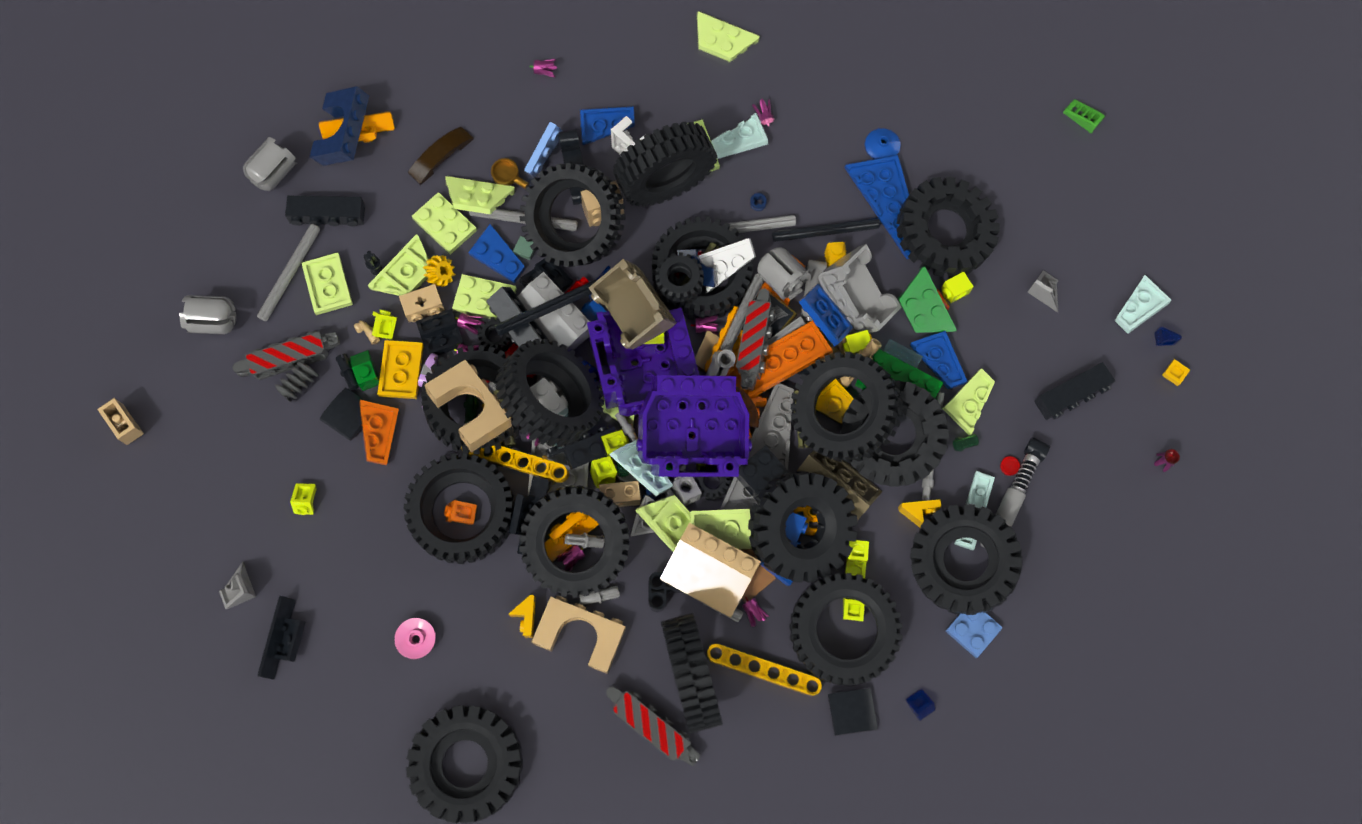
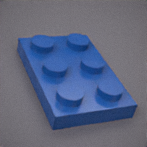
[799,283,853,347]

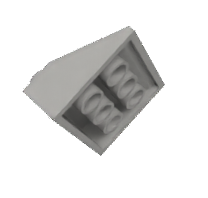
[517,272,590,352]

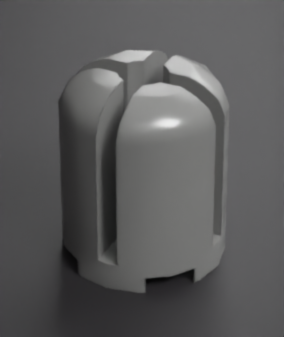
[242,137,297,191]
[757,247,811,301]
[179,295,236,335]

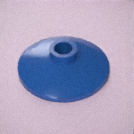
[865,128,901,159]

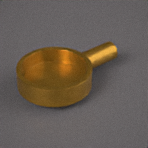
[491,158,529,189]

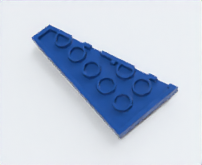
[845,155,911,259]

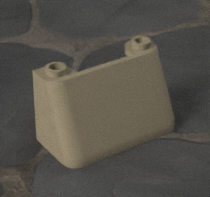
[589,259,676,350]

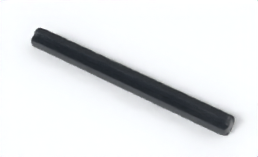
[772,218,880,242]
[495,280,597,336]

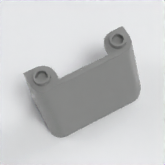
[818,244,902,334]

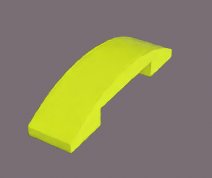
[843,540,869,621]

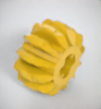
[423,255,456,287]

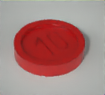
[1000,456,1020,476]

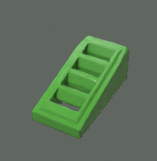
[1063,99,1105,133]

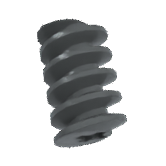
[275,362,319,403]

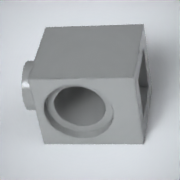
[672,477,702,506]

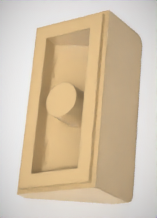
[695,330,720,372]

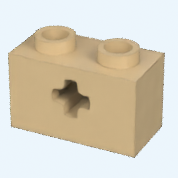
[399,284,445,323]
[97,398,144,445]
[599,481,641,507]

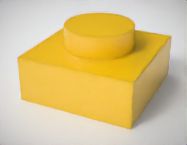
[1162,359,1190,386]

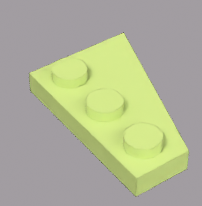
[942,368,995,435]

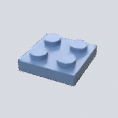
[945,612,1003,658]

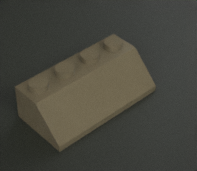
[797,451,882,521]

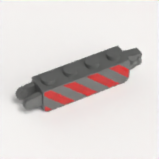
[736,288,776,390]
[232,331,340,380]
[606,686,700,766]

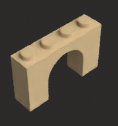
[425,360,512,453]
[532,596,626,674]

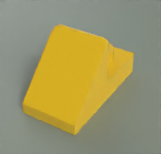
[898,499,942,528]
[509,595,536,638]

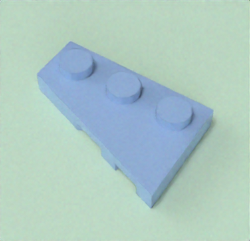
[524,122,562,177]

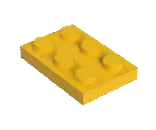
[377,340,424,399]

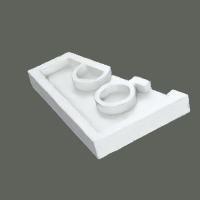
[699,238,756,292]

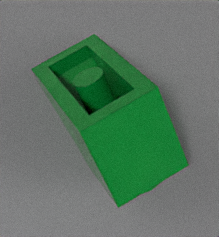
[350,350,379,391]

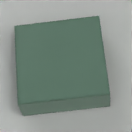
[513,236,535,260]

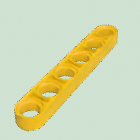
[461,446,569,483]
[707,644,822,696]

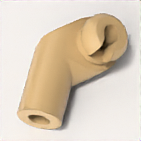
[354,320,380,345]

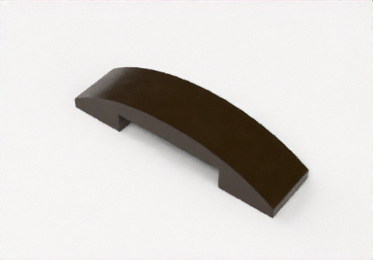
[408,127,474,185]

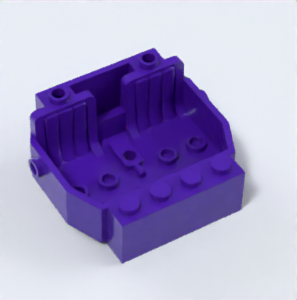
[587,308,700,416]
[636,375,752,477]

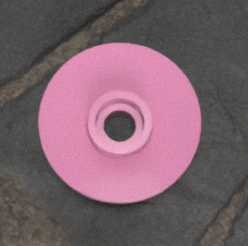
[395,618,436,659]

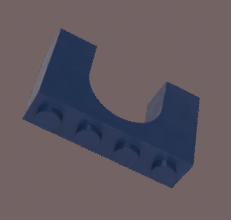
[310,86,369,166]

